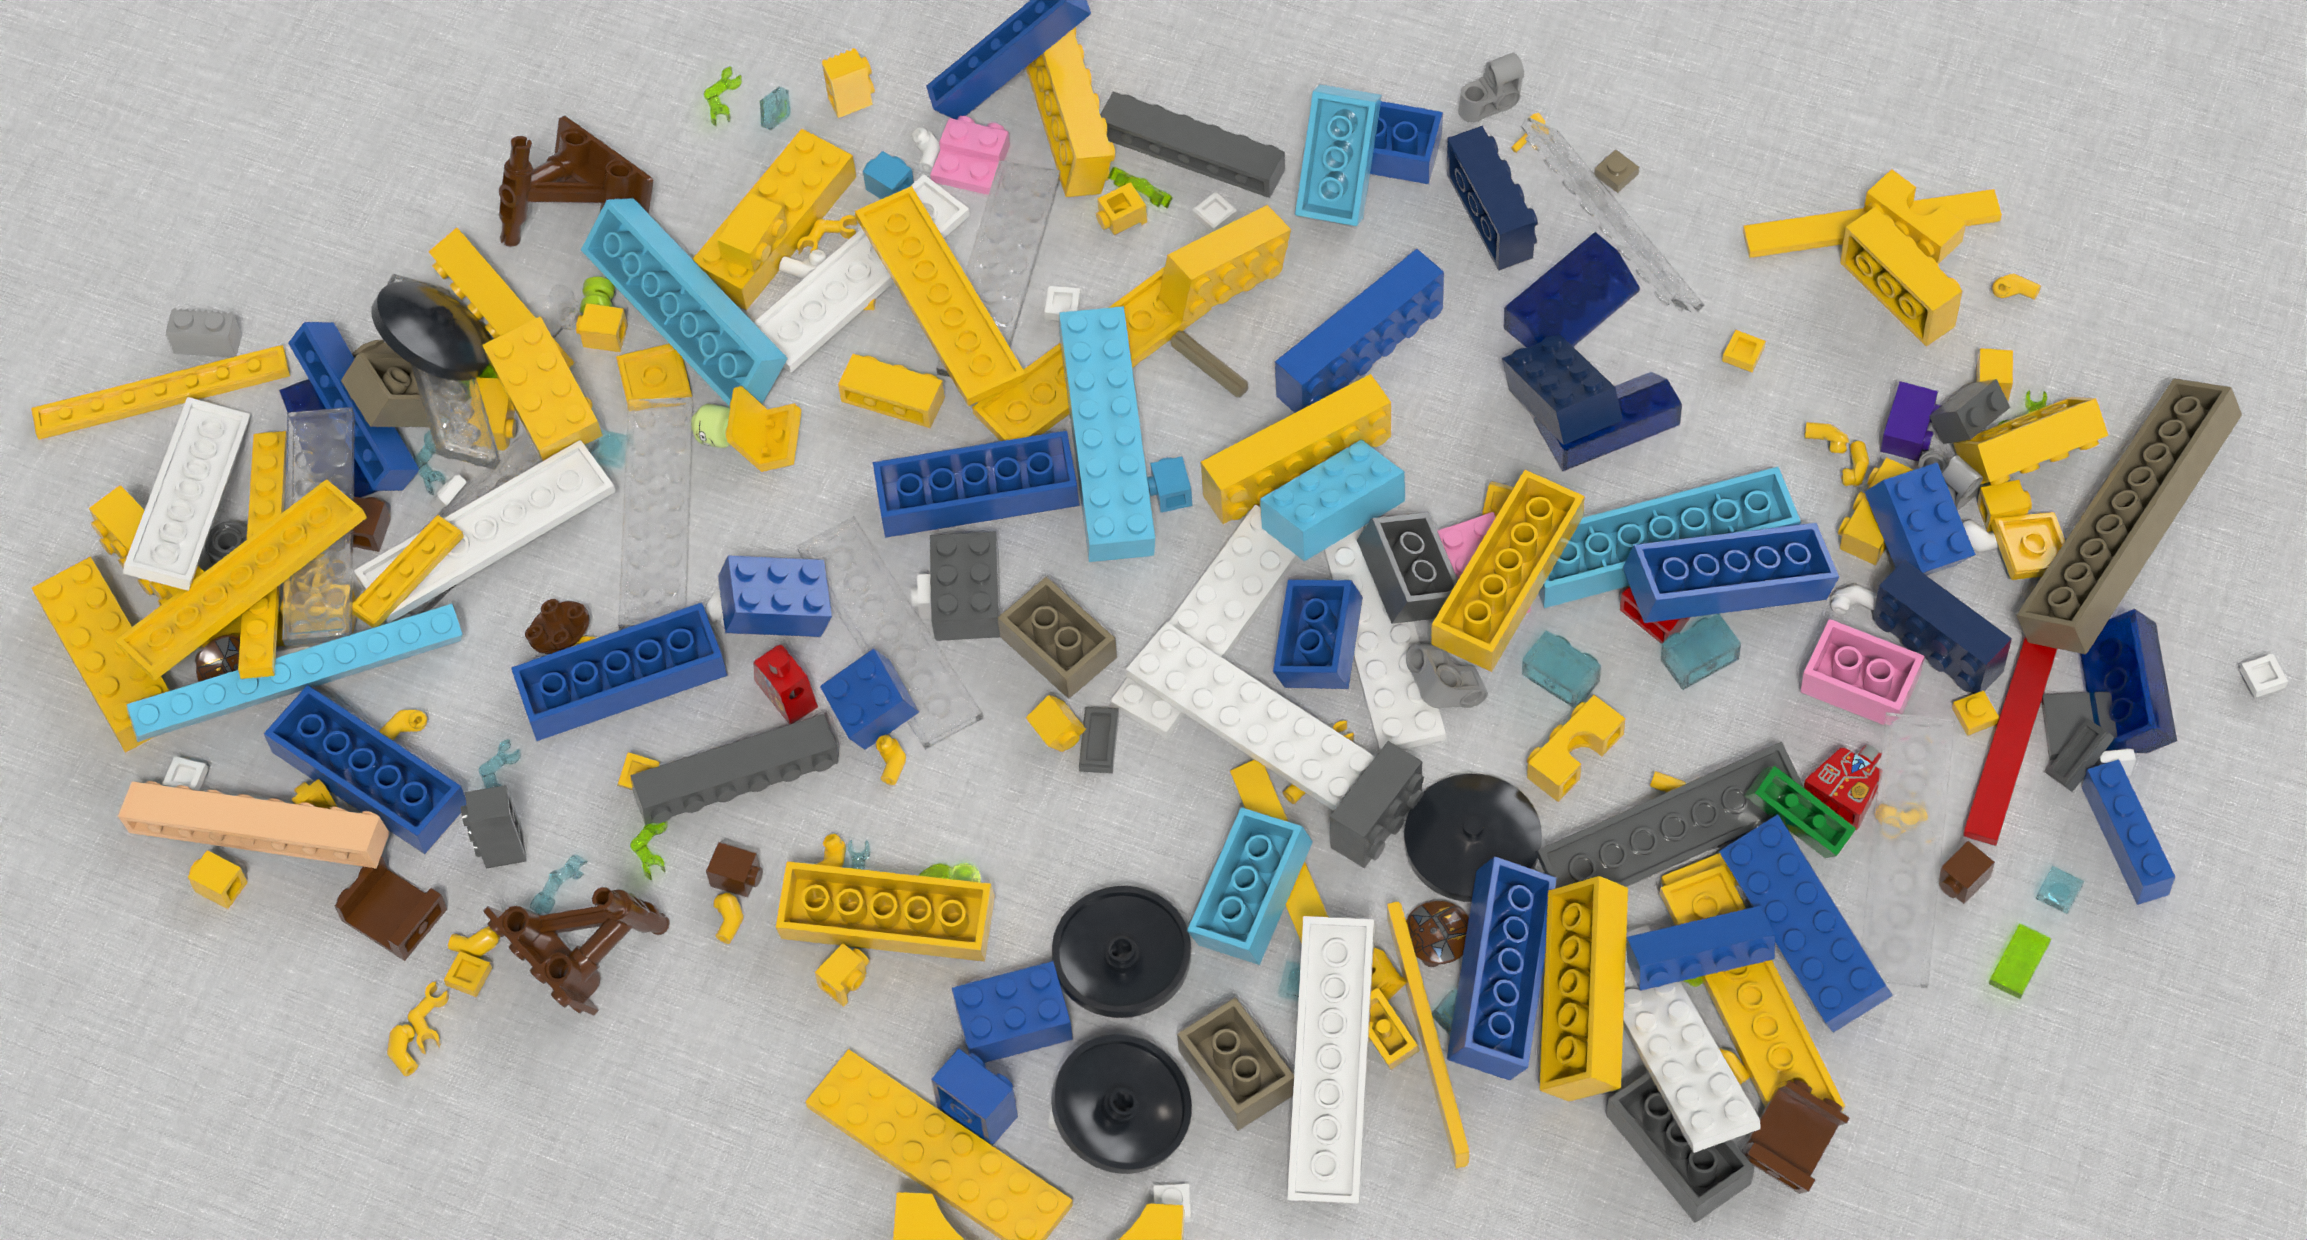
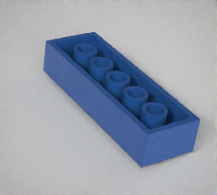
[1275,249,1444,413]
[873,431,1079,538]
[1623,523,1839,623]
[511,602,727,742]
[264,685,466,854]
[1719,815,1893,1033]
[1446,856,1557,1081]

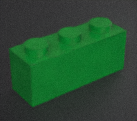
[1744,766,1856,858]

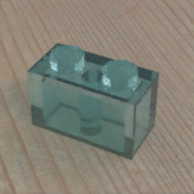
[1660,614,1741,690]
[1522,630,1601,709]

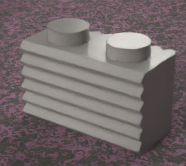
[166,308,242,357]

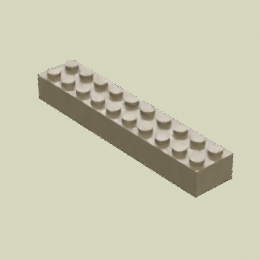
[2016,378,2242,654]

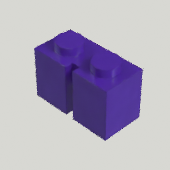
[1880,381,1942,462]

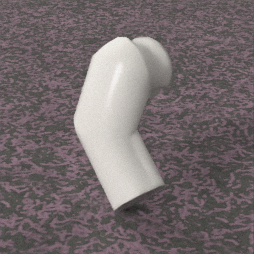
[912,127,940,173]
[779,250,827,279]
[1963,520,1999,552]
[1831,585,1877,614]

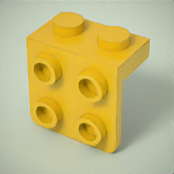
[726,386,802,472]

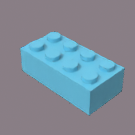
[1295,84,1382,226]
[1260,440,1405,561]
[1187,807,1313,965]

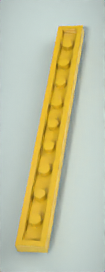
[238,431,288,679]

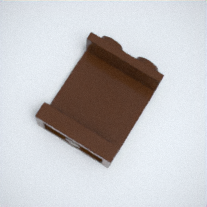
[335,857,447,961]
[1741,1079,1850,1194]

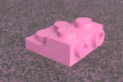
[930,116,1010,196]

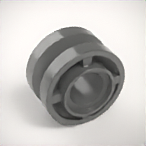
[205,522,247,565]

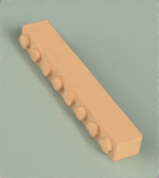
[118,781,389,868]

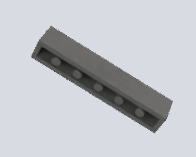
[1100,91,1285,198]
[630,714,838,825]

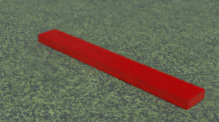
[1963,636,2058,846]

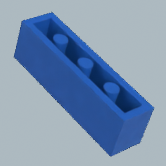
[2082,760,2176,905]
[1627,906,1775,991]

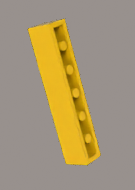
[428,227,574,368]

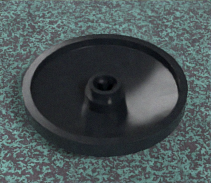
[371,282,491,381]
[1404,774,1542,902]
[1052,886,1191,1018]
[1051,1034,1192,1174]

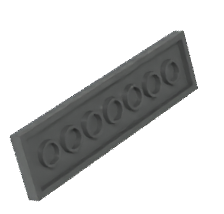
[1535,742,1805,889]

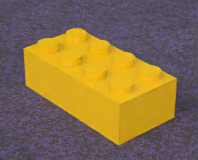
[1159,205,1291,322]
[1840,207,1962,347]
[482,316,603,461]
[1953,397,2109,486]

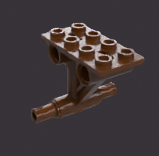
[498,115,653,247]
[483,887,670,1015]

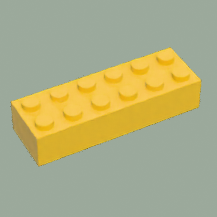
[1025,27,1115,197]
[692,129,856,311]
[1201,374,1391,524]
[1431,470,1585,672]
[89,485,242,650]
[31,556,169,753]
[776,861,995,962]
[1539,876,1628,1101]

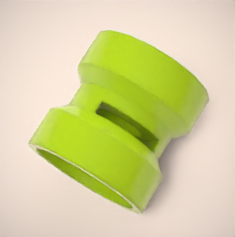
[580,277,615,315]

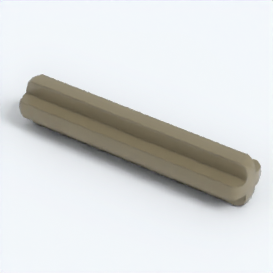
[1171,331,1249,398]

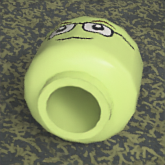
[691,404,730,448]

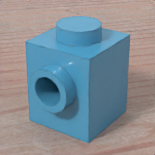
[863,151,914,199]
[1147,457,1193,513]

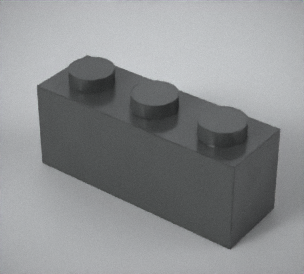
[461,785,527,869]

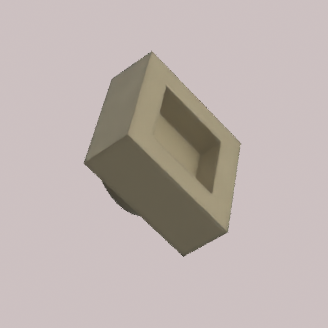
[1594,149,1639,193]

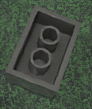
[1357,512,1458,624]
[930,531,1001,641]
[1330,741,1424,869]

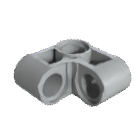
[1458,52,1524,122]
[1917,451,1983,511]
[1406,644,1488,709]

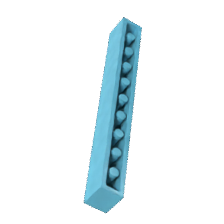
[126,604,463,742]

